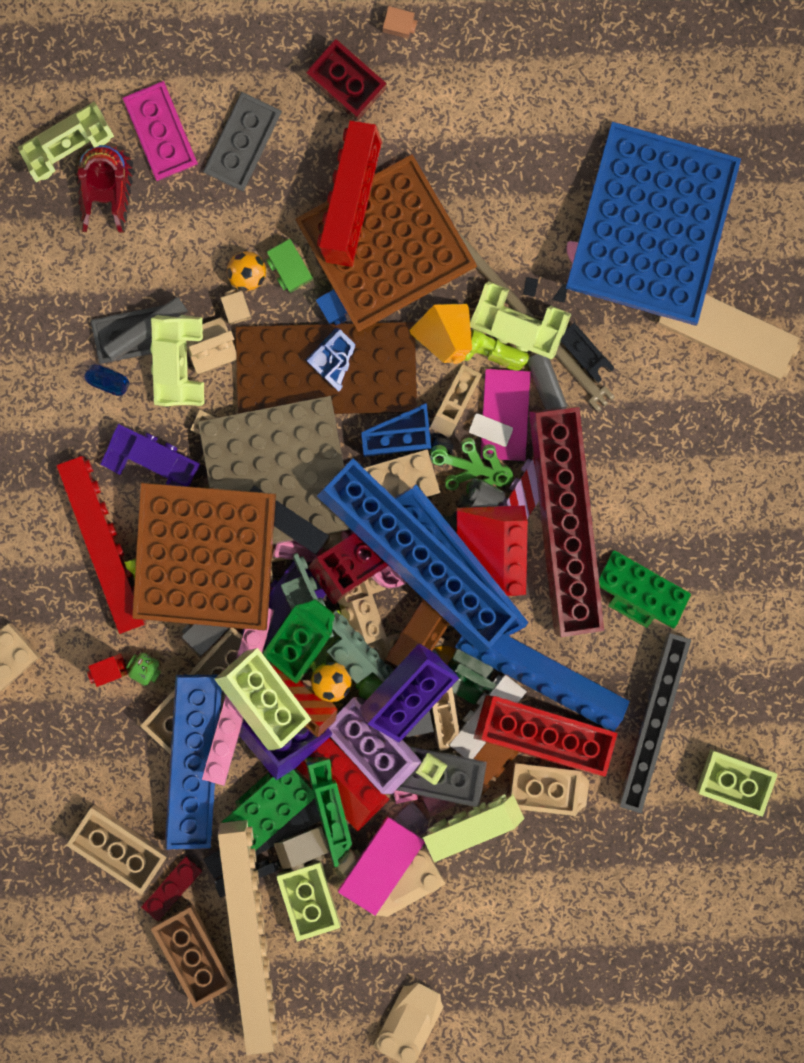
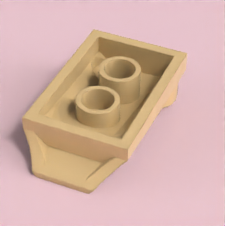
[509,763,589,816]
[372,844,446,917]
[373,982,444,1063]

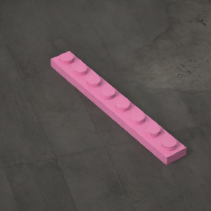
[202,608,274,786]

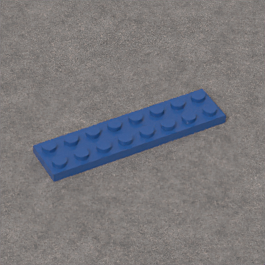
[394,484,529,636]
[165,674,222,850]

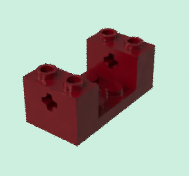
[308,533,389,604]

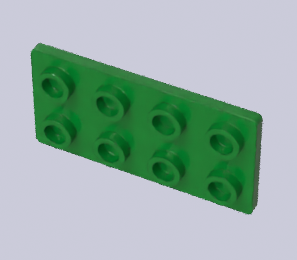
[599,550,691,629]
[221,770,315,851]

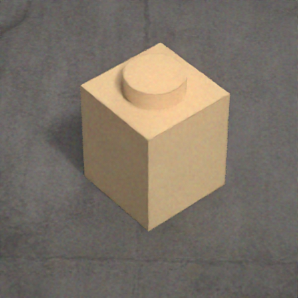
[221,289,252,325]

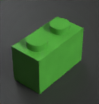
[266,239,313,293]

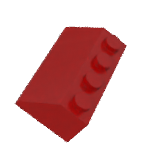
[296,738,390,831]

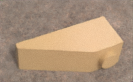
[430,364,482,438]

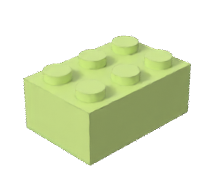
[696,749,778,817]
[277,860,341,941]

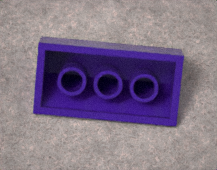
[360,644,459,743]

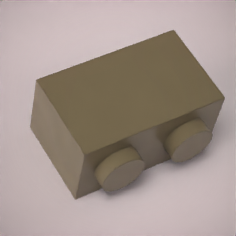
[274,827,330,871]

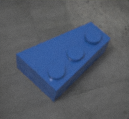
[361,403,431,457]

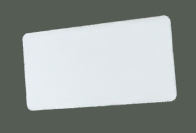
[469,414,513,447]

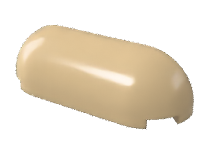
[430,687,459,752]

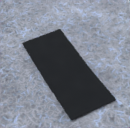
[523,277,567,303]

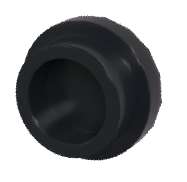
[431,435,453,459]

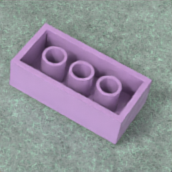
[328,697,422,794]

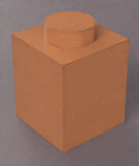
[383,6,418,39]

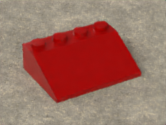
[457,505,528,596]

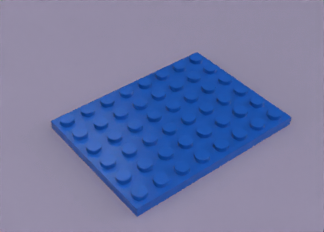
[566,122,741,326]

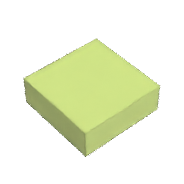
[416,753,448,785]

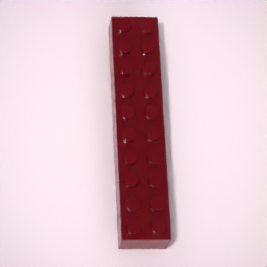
[529,406,605,638]

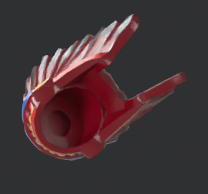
[74,142,135,233]

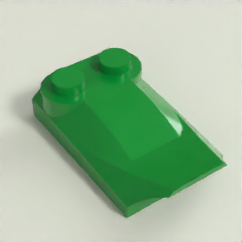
[263,599,335,683]

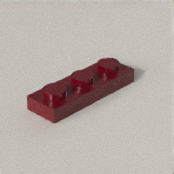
[141,856,203,922]

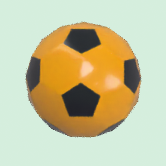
[226,251,266,291]
[311,661,351,702]

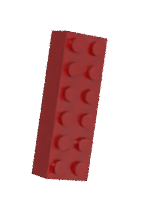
[317,120,382,267]
[473,695,618,777]

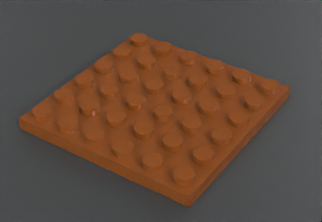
[295,154,477,332]
[133,483,276,631]

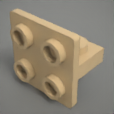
[187,317,237,374]

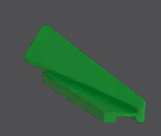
[305,757,352,867]

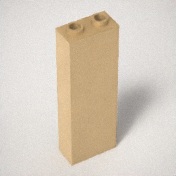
[657,295,801,380]

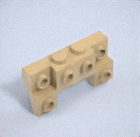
[338,578,400,661]

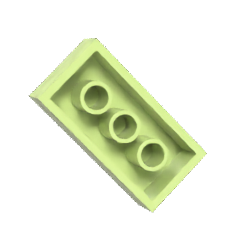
[215,648,312,751]
[423,794,524,862]

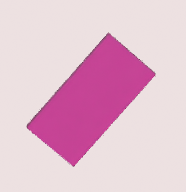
[123,81,198,181]
[480,369,530,461]
[337,816,425,916]

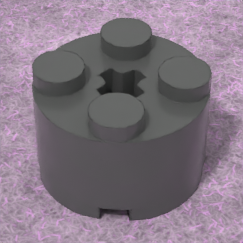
[457,478,505,508]

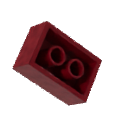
[306,39,387,122]

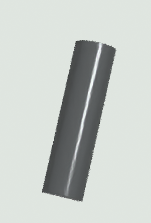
[104,297,188,362]
[527,354,568,409]

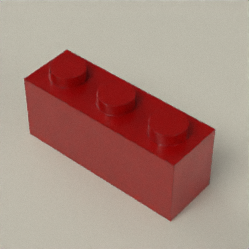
[87,653,129,687]

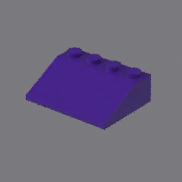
[239,719,332,780]

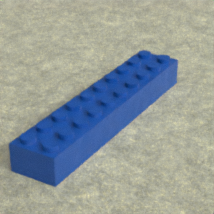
[317,459,518,653]

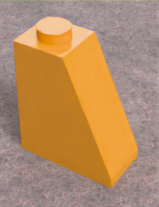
[409,304,472,364]

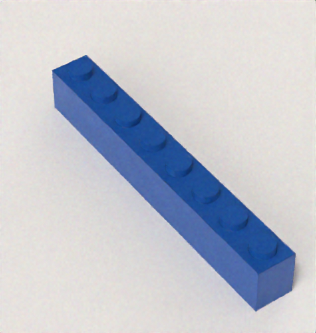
[455,634,630,732]

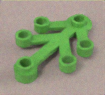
[430,438,513,494]

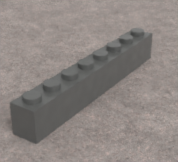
[618,632,692,813]

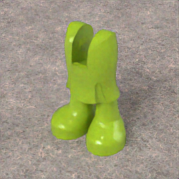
[464,329,529,371]

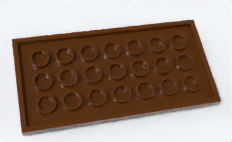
[236,322,417,414]

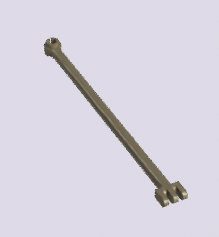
[446,212,615,413]

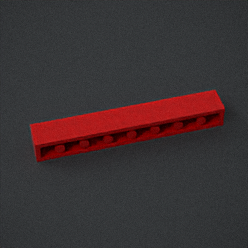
[56,456,147,634]

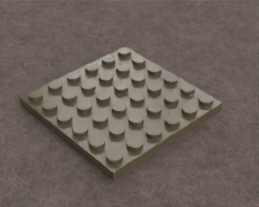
[198,396,351,545]

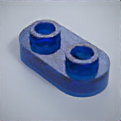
[85,364,130,396]

